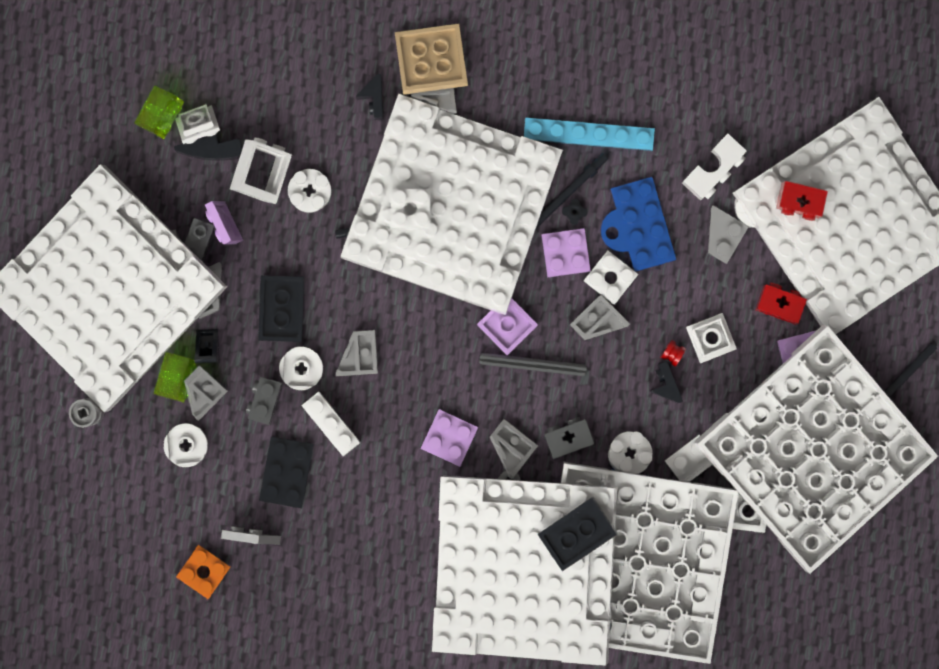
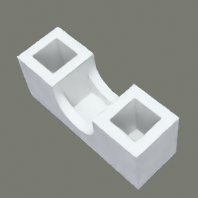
[682,133,746,200]
[302,392,361,456]

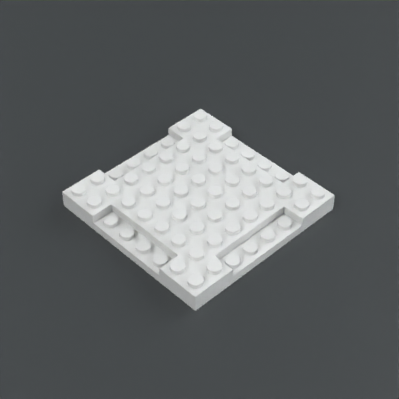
[341,94,563,315]
[733,97,939,335]
[0,164,227,412]
[694,325,938,574]
[561,462,738,664]
[432,475,617,666]

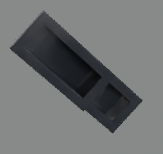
[174,135,243,161]

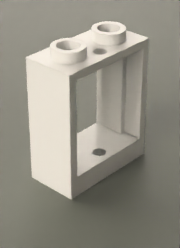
[230,137,292,204]

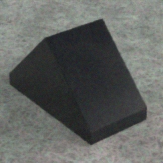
[194,329,220,364]

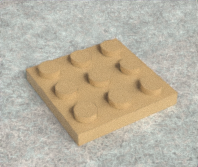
[395,24,468,95]

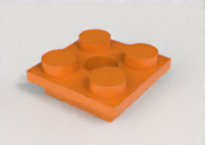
[176,545,231,599]

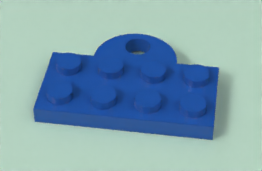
[601,177,676,272]

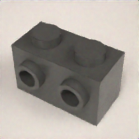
[246,377,283,425]

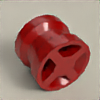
[660,340,686,367]

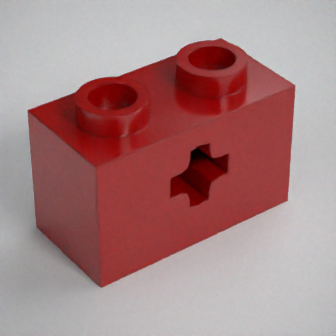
[776,181,828,221]
[755,282,807,325]

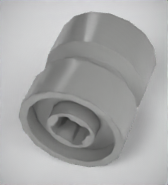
[69,398,105,428]

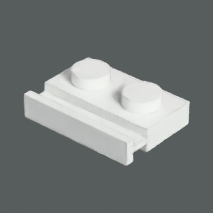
[665,435,712,482]

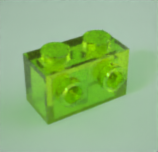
[134,85,184,139]
[153,352,197,403]

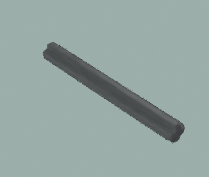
[479,353,587,376]

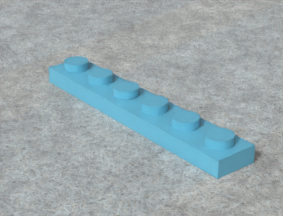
[524,118,655,151]

